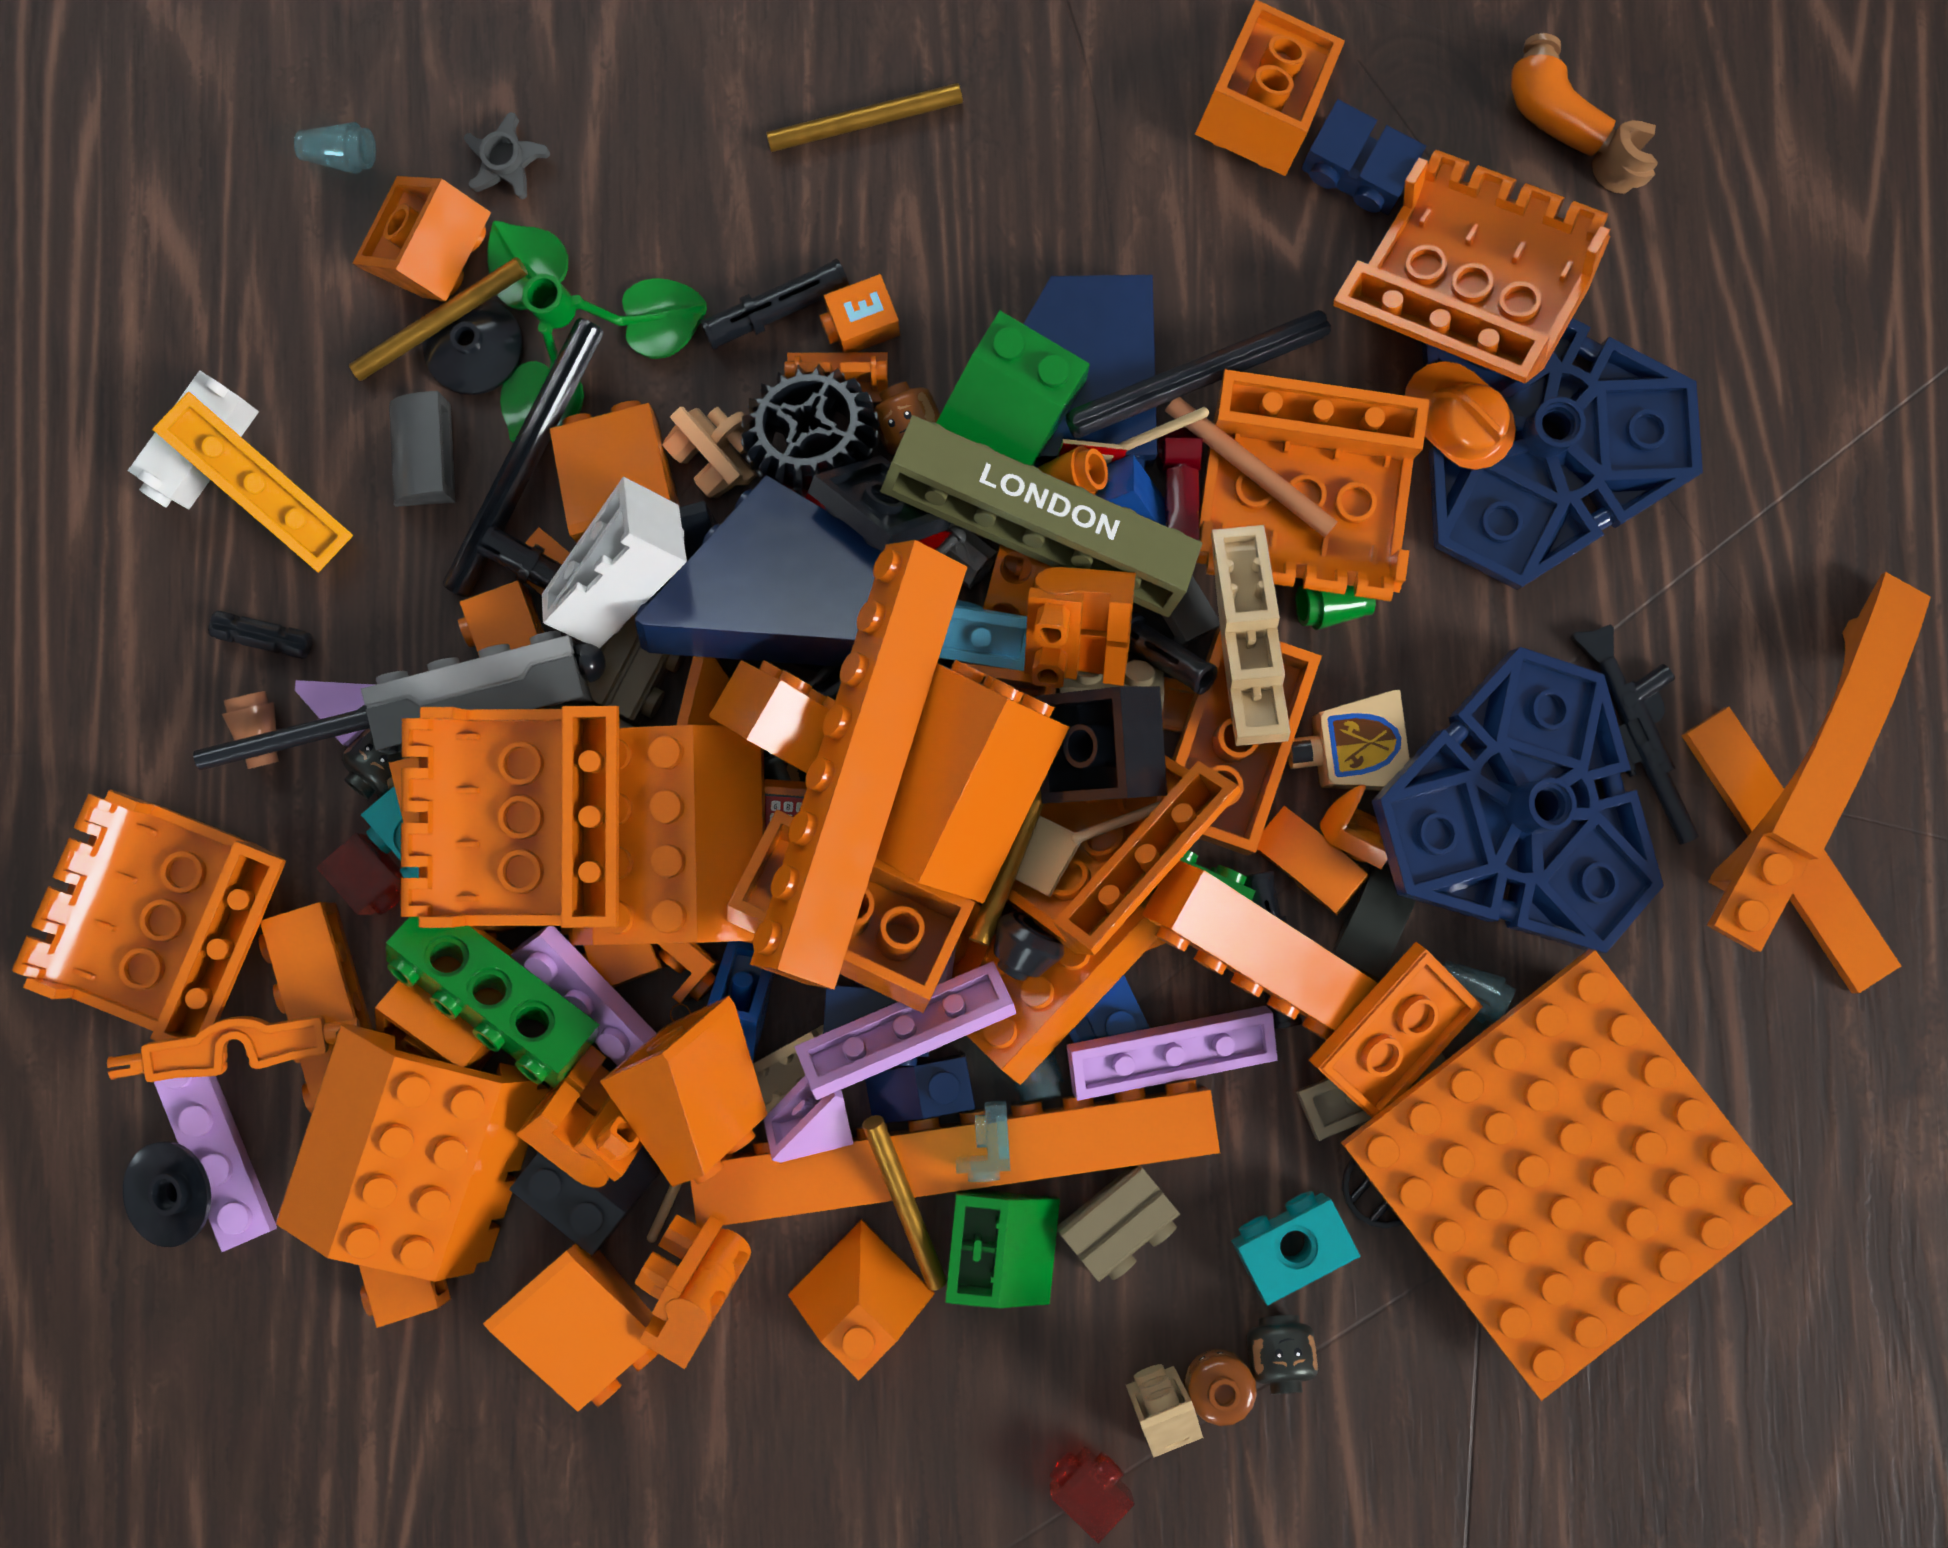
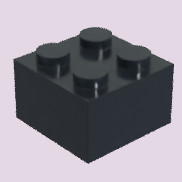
[1035,686,1167,804]

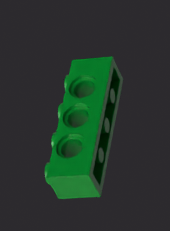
[386,917,600,1089]

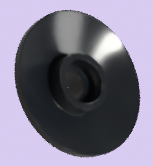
[423,299,523,395]
[123,1141,211,1247]

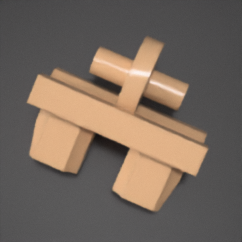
[662,407,757,498]

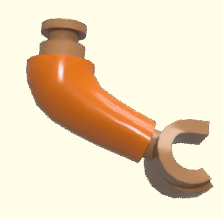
[1511,33,1658,194]

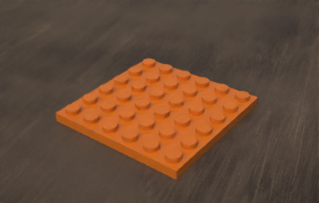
[1340,949,1793,1401]

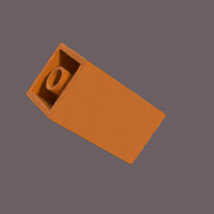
[876,659,1070,904]

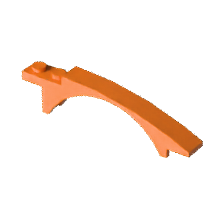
[1707,572,1931,952]

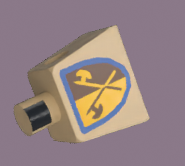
[1288,690,1410,791]

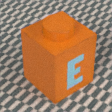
[819,274,900,352]

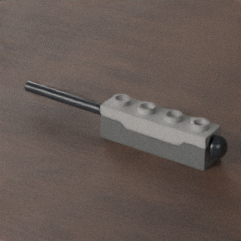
[193,631,606,770]

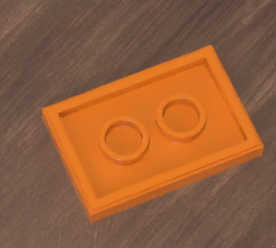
[1309,942,1483,1118]

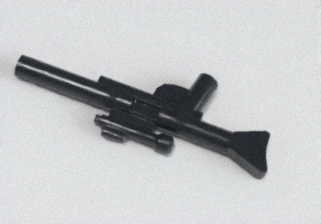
[1570,624,1699,845]

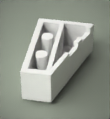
[542,476,687,649]

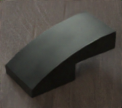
[1332,863,1416,981]

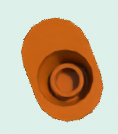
[1405,361,1516,470]

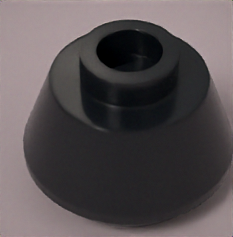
[993,911,1064,981]

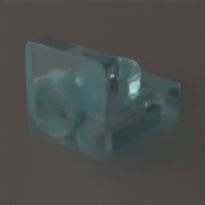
[956,1101,1010,1182]

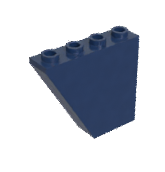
[1024,275,1157,470]
[635,475,882,667]

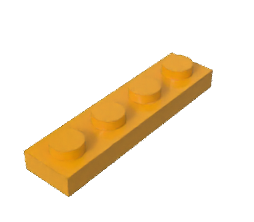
[152,391,353,573]

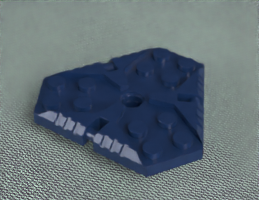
[1422,318,1703,590]
[1372,647,1664,954]

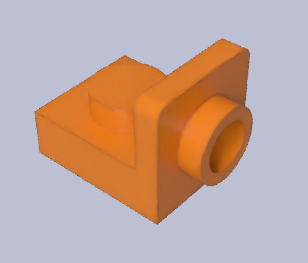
[657,943,720,1004]

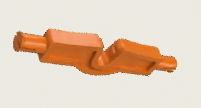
[107,1015,360,1082]

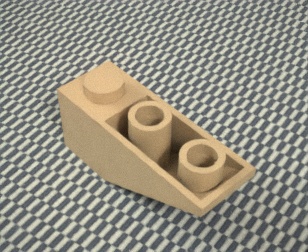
[1126,1364,1203,1457]

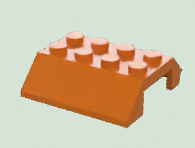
[1334,149,1611,383]
[1196,369,1429,601]
[401,706,619,928]
[561,725,765,945]
[1006,755,1241,955]
[12,789,286,1041]
[276,1023,548,1282]

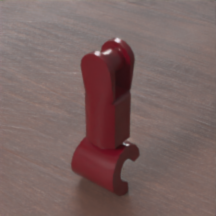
[1156,427,1203,541]

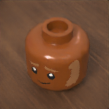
[874,381,940,456]
[1184,1349,1257,1426]

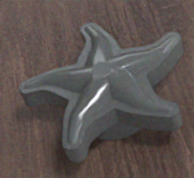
[464,112,550,199]

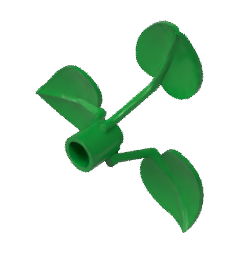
[488,221,707,443]

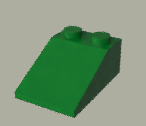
[936,311,1090,466]

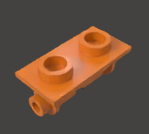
[784,352,888,403]

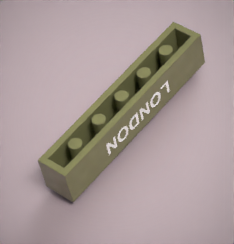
[880,415,1202,618]

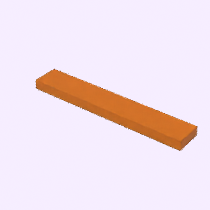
[1681,707,1901,994]

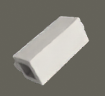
[128,371,259,510]

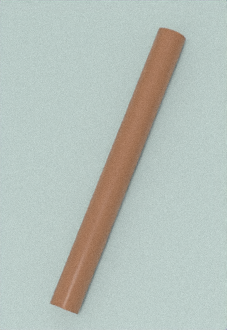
[1165,397,1338,538]

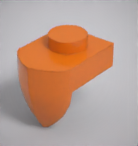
[1319,785,1388,869]

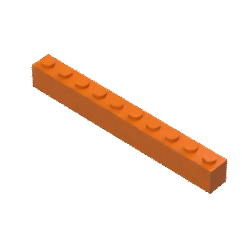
[690,1079,1220,1227]

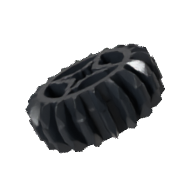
[741,363,880,498]

